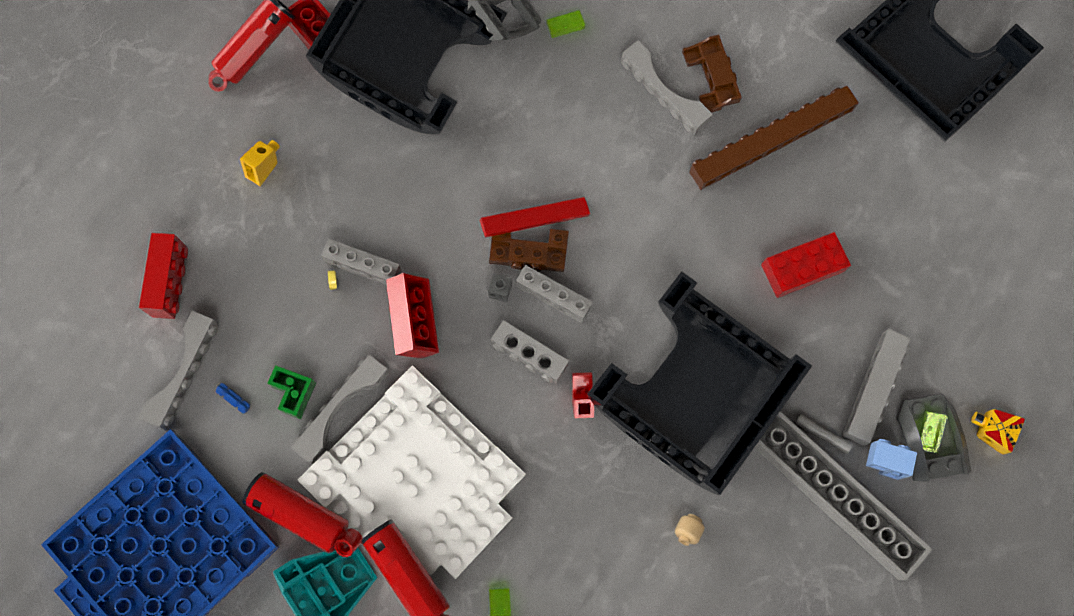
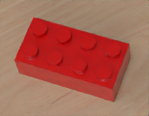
[288,0,331,49]
[761,232,851,298]
[139,233,188,319]
[386,273,439,358]

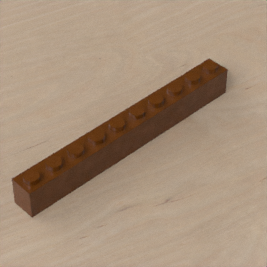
[689,86,859,190]

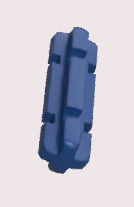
[216,383,250,414]

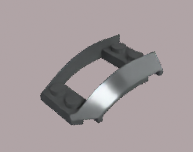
[467,0,541,40]
[897,394,971,481]

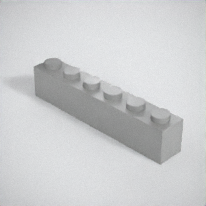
[842,329,910,446]

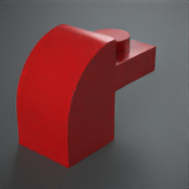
[572,372,594,418]

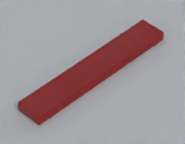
[479,197,590,238]

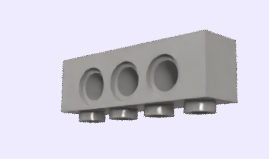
[321,239,402,285]
[516,265,592,324]
[491,320,569,384]

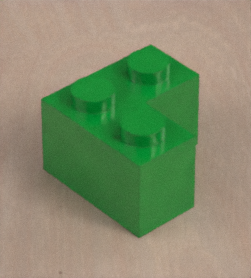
[267,365,316,420]

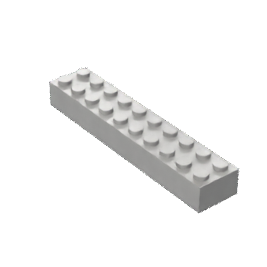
[754,412,933,580]

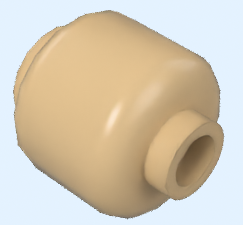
[675,514,705,546]

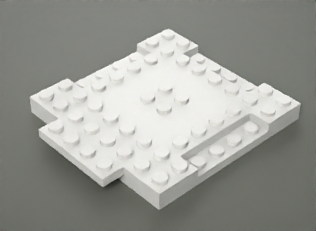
[298,365,526,579]

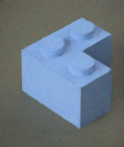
[866,439,917,480]

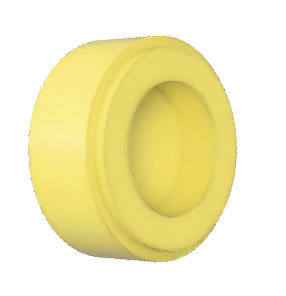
[328,270,337,290]

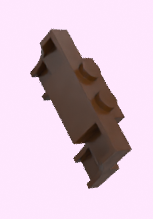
[682,34,742,113]
[489,229,569,272]

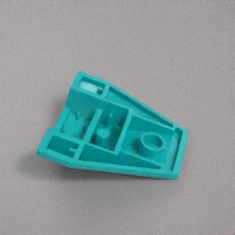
[273,548,377,616]

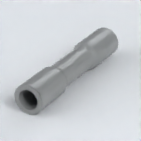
[794,414,853,454]

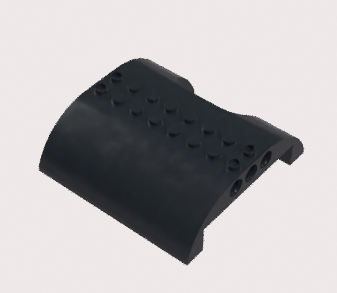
[306,0,507,134]
[836,0,1044,142]
[587,271,812,495]

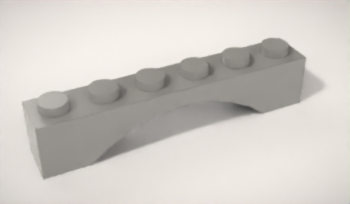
[621,40,713,135]
[138,311,218,430]
[291,355,390,464]

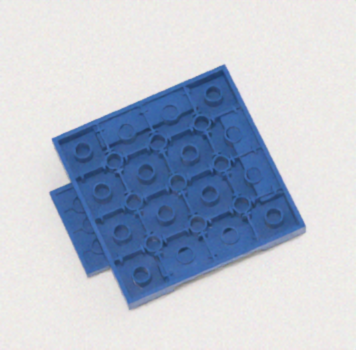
[41,429,279,616]

